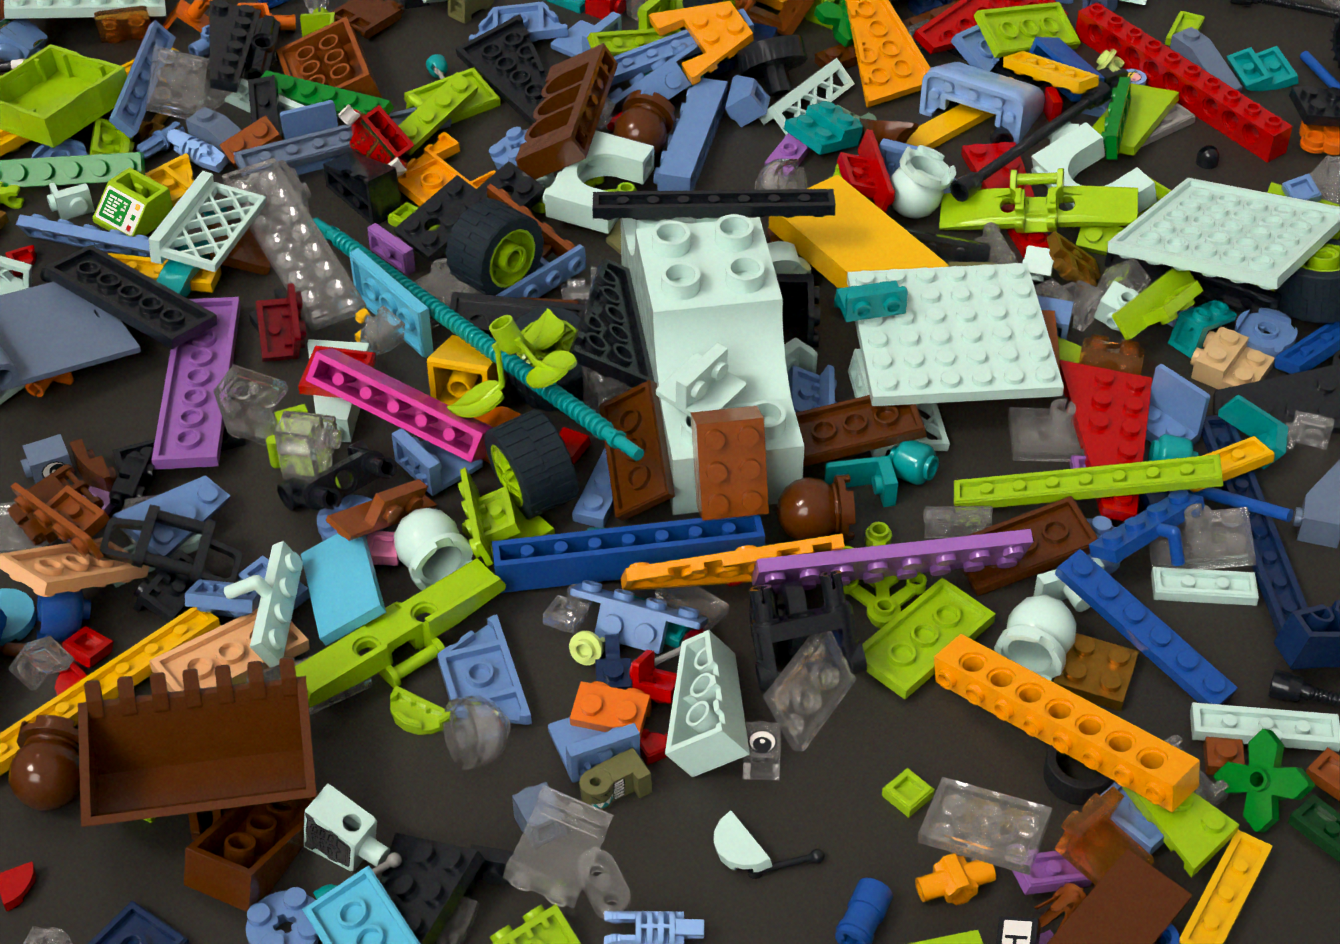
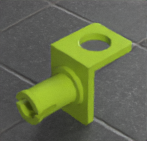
[300,7,336,37]

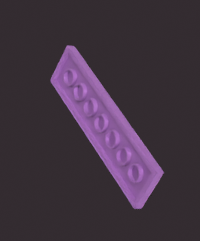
[151,297,241,470]
[751,529,1033,594]

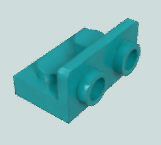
[836,280,908,322]

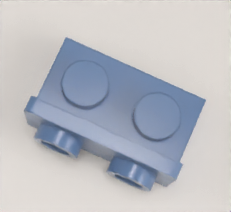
[185,579,261,618]

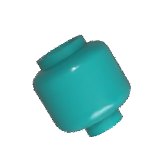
[1148,434,1198,461]
[889,440,939,485]

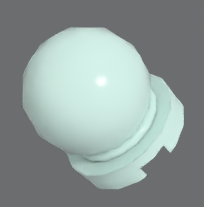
[890,145,956,219]
[394,508,473,590]
[994,594,1077,681]

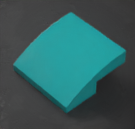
[1226,46,1299,91]

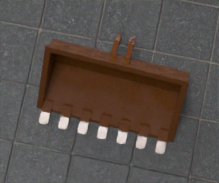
[78,657,317,840]

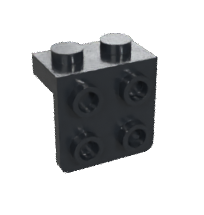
[777,273,820,348]

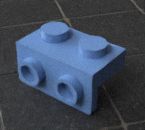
[787,365,837,413]

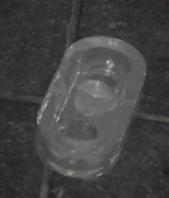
[577,849,631,919]

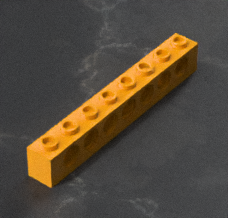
[934,634,1200,813]

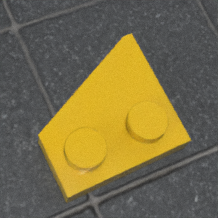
[145,153,194,207]

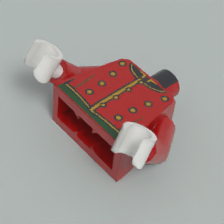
[338,104,415,178]

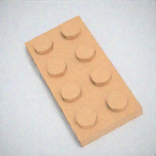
[0,538,150,597]
[149,608,310,692]

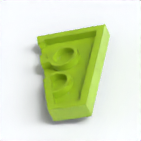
[1122,787,1240,878]

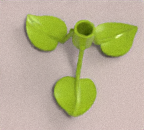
[446,308,577,418]

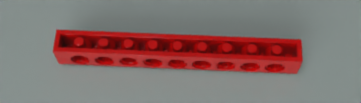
[1075,2,1293,163]

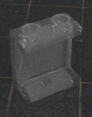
[503,785,614,909]

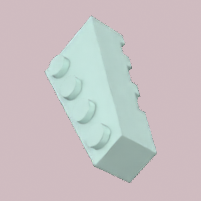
[665,630,750,777]

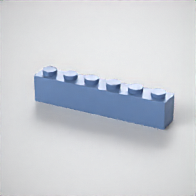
[653,78,728,191]

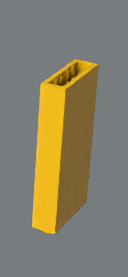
[768,175,949,289]

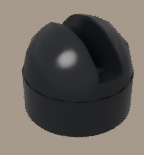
[990,127,1014,144]
[1196,145,1220,169]

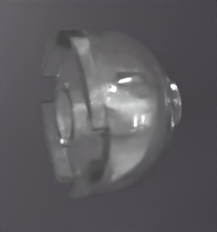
[755,158,808,190]
[443,695,510,770]

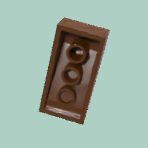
[184,791,320,912]

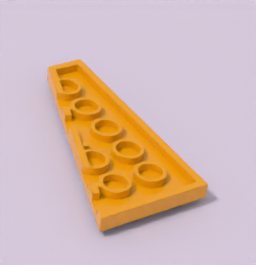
[845,0,930,108]

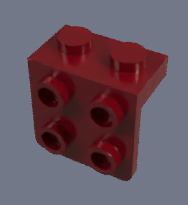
[255,283,306,362]

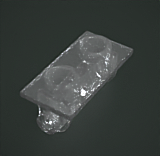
[974,222,1018,264]
[923,506,993,538]

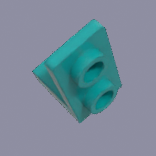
[1168,300,1237,358]
[1218,395,1288,469]
[824,455,898,507]

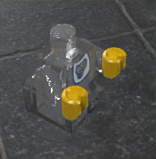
[355,305,405,356]

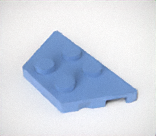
[469,1,569,42]
[437,614,532,725]

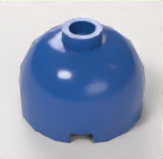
[36,589,91,643]

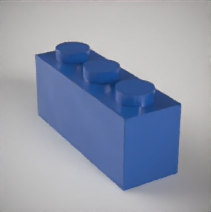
[1029,37,1105,101]

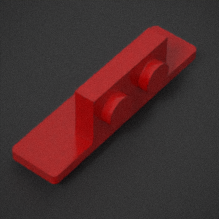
[837,129,895,213]

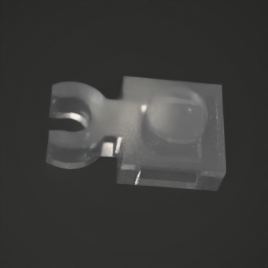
[542,584,592,634]

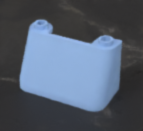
[919,62,1045,144]

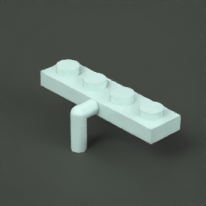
[224,541,303,668]
[1190,702,1340,752]

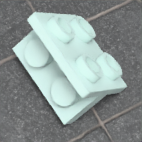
[656,342,746,416]

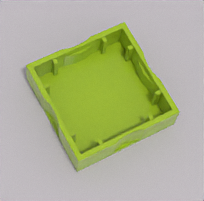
[0,44,127,148]

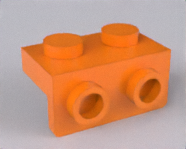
[569,681,652,738]

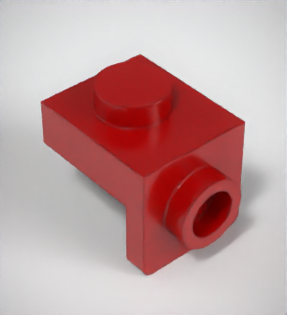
[629,649,677,703]

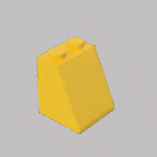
[427,335,508,405]

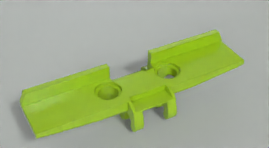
[939,168,1138,233]
[295,558,506,708]

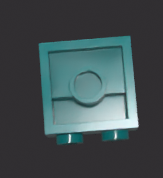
[783,101,864,155]

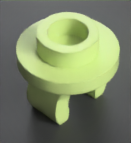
[1096,48,1125,72]
[569,631,605,665]

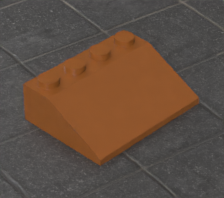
[276,16,382,98]

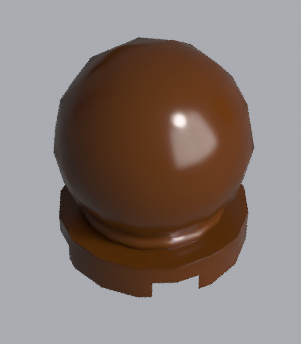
[613,90,677,157]
[777,474,856,541]
[8,715,80,811]

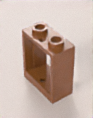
[734,0,815,35]

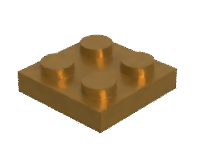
[1054,633,1139,711]

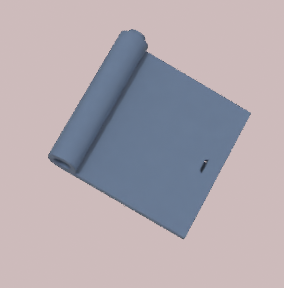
[0,282,141,391]

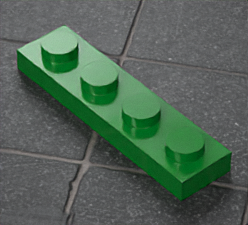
[1101,77,1131,160]

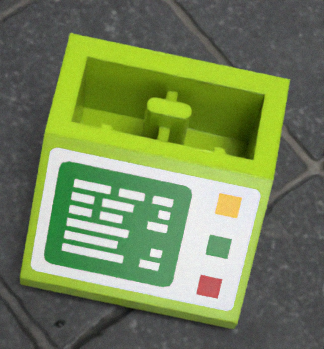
[93,167,173,237]

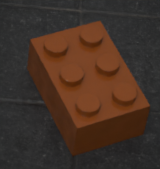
[691,406,769,521]

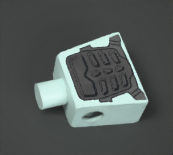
[304,784,390,871]

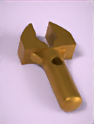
[138,105,172,141]

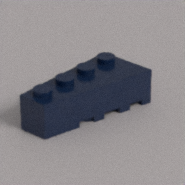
[1273,600,1340,668]

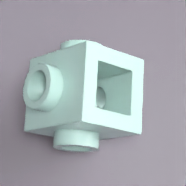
[1094,280,1139,332]

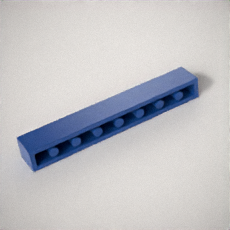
[492,515,765,593]

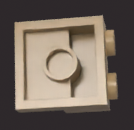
[1190,326,1274,390]

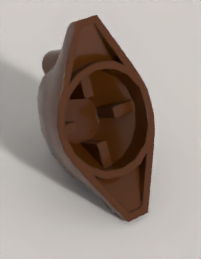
[860,118,919,147]

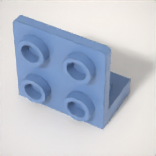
[551,11,622,57]
[280,100,343,176]
[1146,364,1210,445]
[392,428,483,496]
[548,717,640,783]

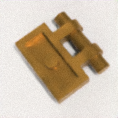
[1046,231,1102,296]

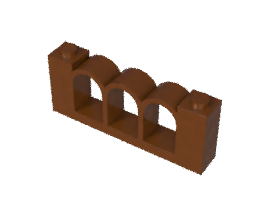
[515,43,618,180]

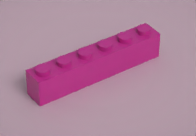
[306,348,493,463]

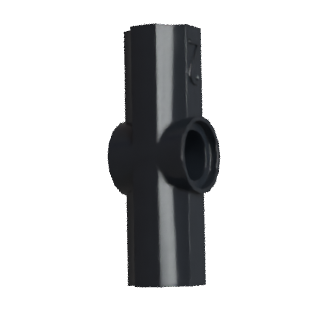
[244,15,281,80]

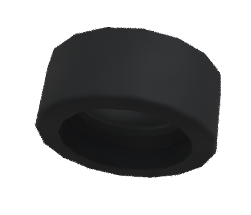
[1044,745,1114,805]

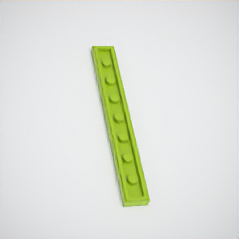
[954,454,1223,511]

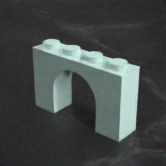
[1031,122,1157,213]
[543,131,654,234]

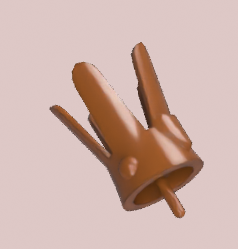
[1034,883,1087,931]

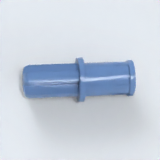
[136,121,185,159]

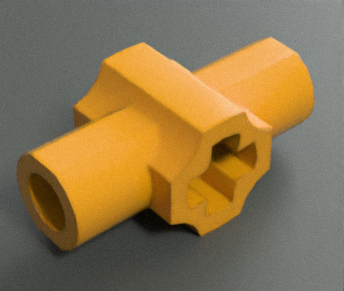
[915,853,996,906]

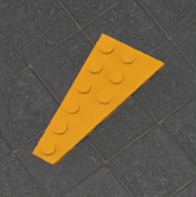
[621,534,845,591]

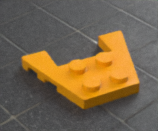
[649,1,754,85]
[398,132,496,207]

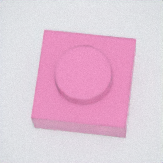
[367,531,399,566]

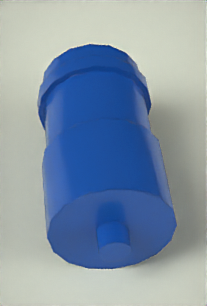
[835,878,894,944]

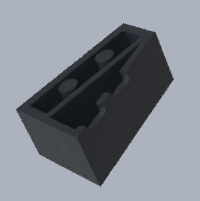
[323,151,402,225]

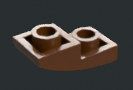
[69,438,117,492]

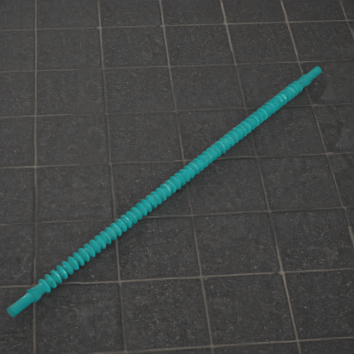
[311,217,644,461]

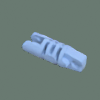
[167,129,229,173]
[604,911,705,944]

